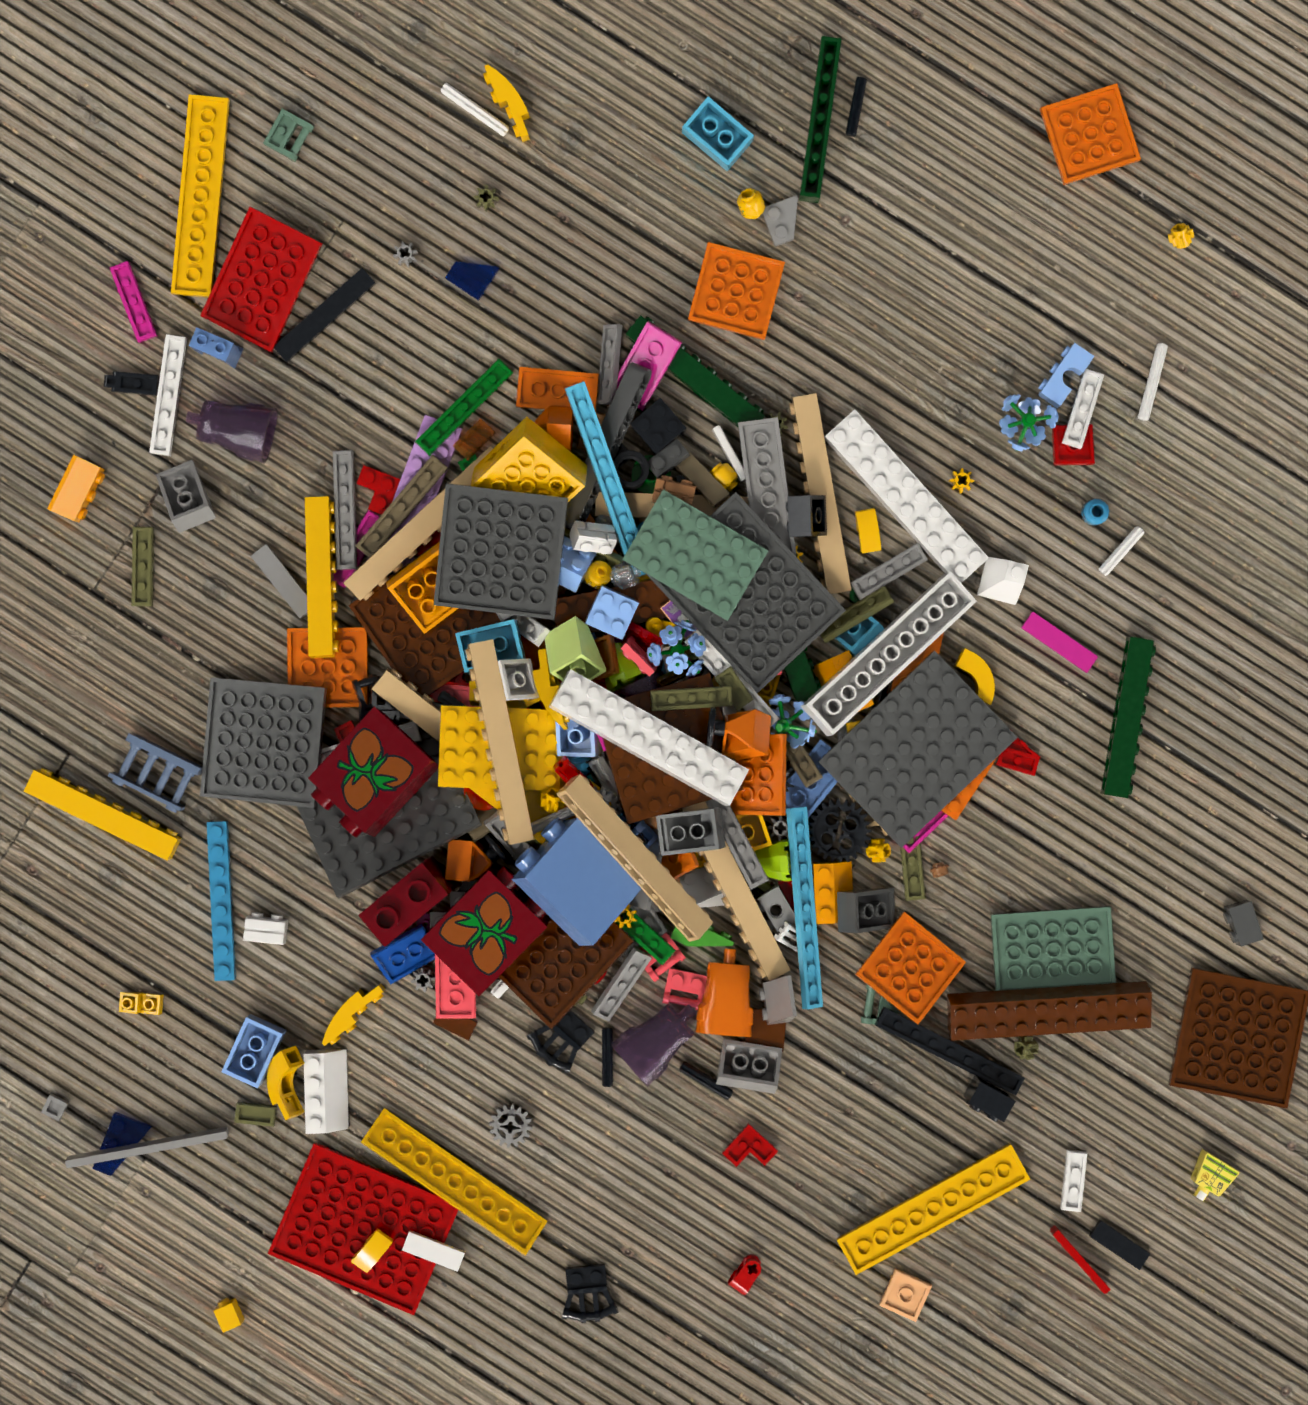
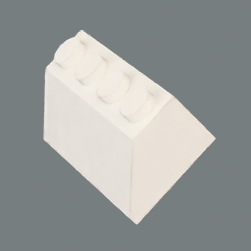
[303,1049,349,1134]

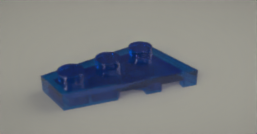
[92,1112,153,1176]

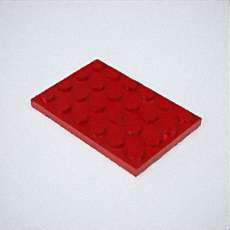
[200,207,323,352]

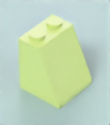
[545,616,606,681]

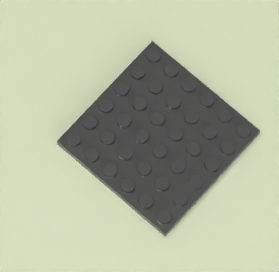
[434,483,568,620]
[200,677,327,808]

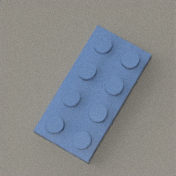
[786,740,837,818]

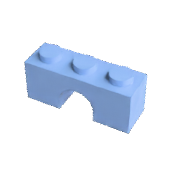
[1038,343,1094,408]

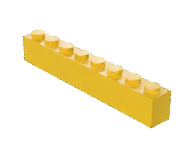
[305,496,339,658]
[23,768,182,861]

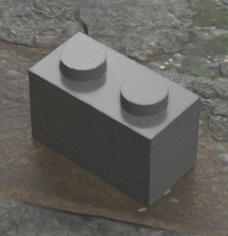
[1223,899,1264,947]

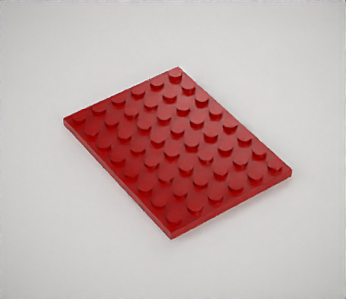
[267,1143,458,1315]

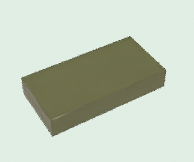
[714,666,754,711]
[234,1102,277,1127]

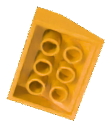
[386,542,458,634]

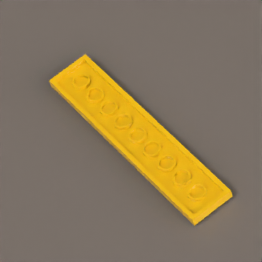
[171,94,230,298]
[361,1108,547,1256]
[836,1143,1030,1275]

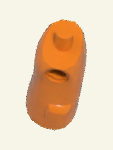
[695,949,754,1037]

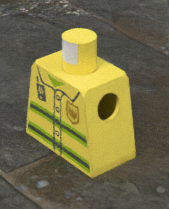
[1191,1149,1240,1201]

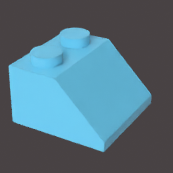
[835,616,884,656]

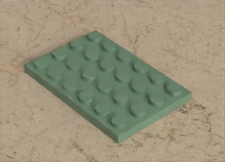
[622,489,768,621]
[990,906,1116,991]

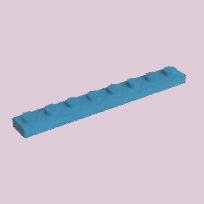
[207,821,236,981]

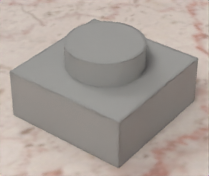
[41,1094,69,1121]

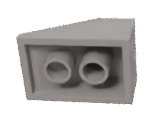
[155,459,216,533]
[759,975,797,1025]

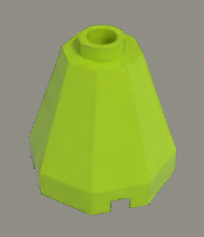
[605,642,647,692]
[754,839,792,881]

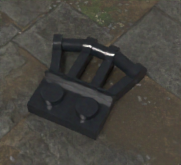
[352,674,400,726]
[526,1010,595,1074]
[562,1264,619,1323]

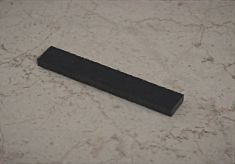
[274,268,376,363]

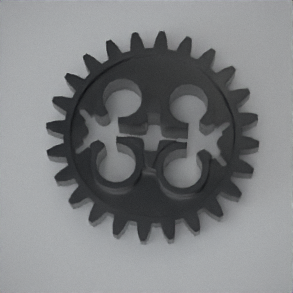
[808,798,873,863]

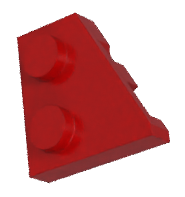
[995,729,1040,776]

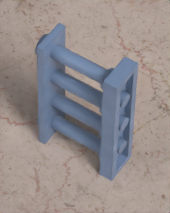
[108,733,202,813]

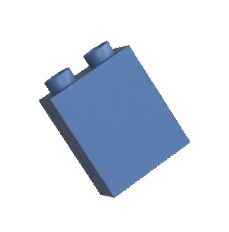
[512,817,641,946]

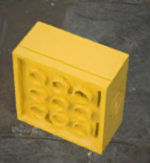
[471,417,587,502]

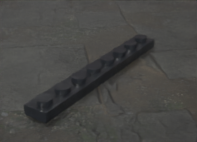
[875,1007,1025,1095]

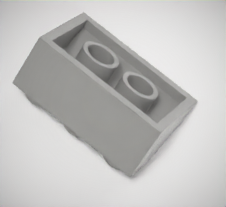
[716,1039,782,1094]

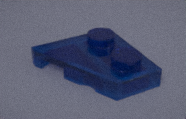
[445,261,500,301]

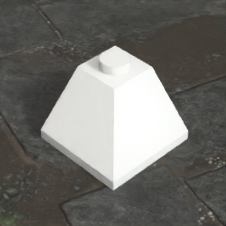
[977,557,1029,605]
[498,658,539,701]

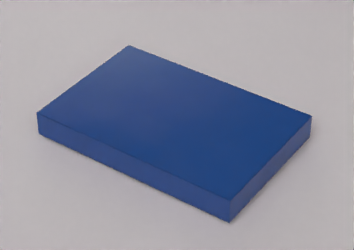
[370,923,435,985]

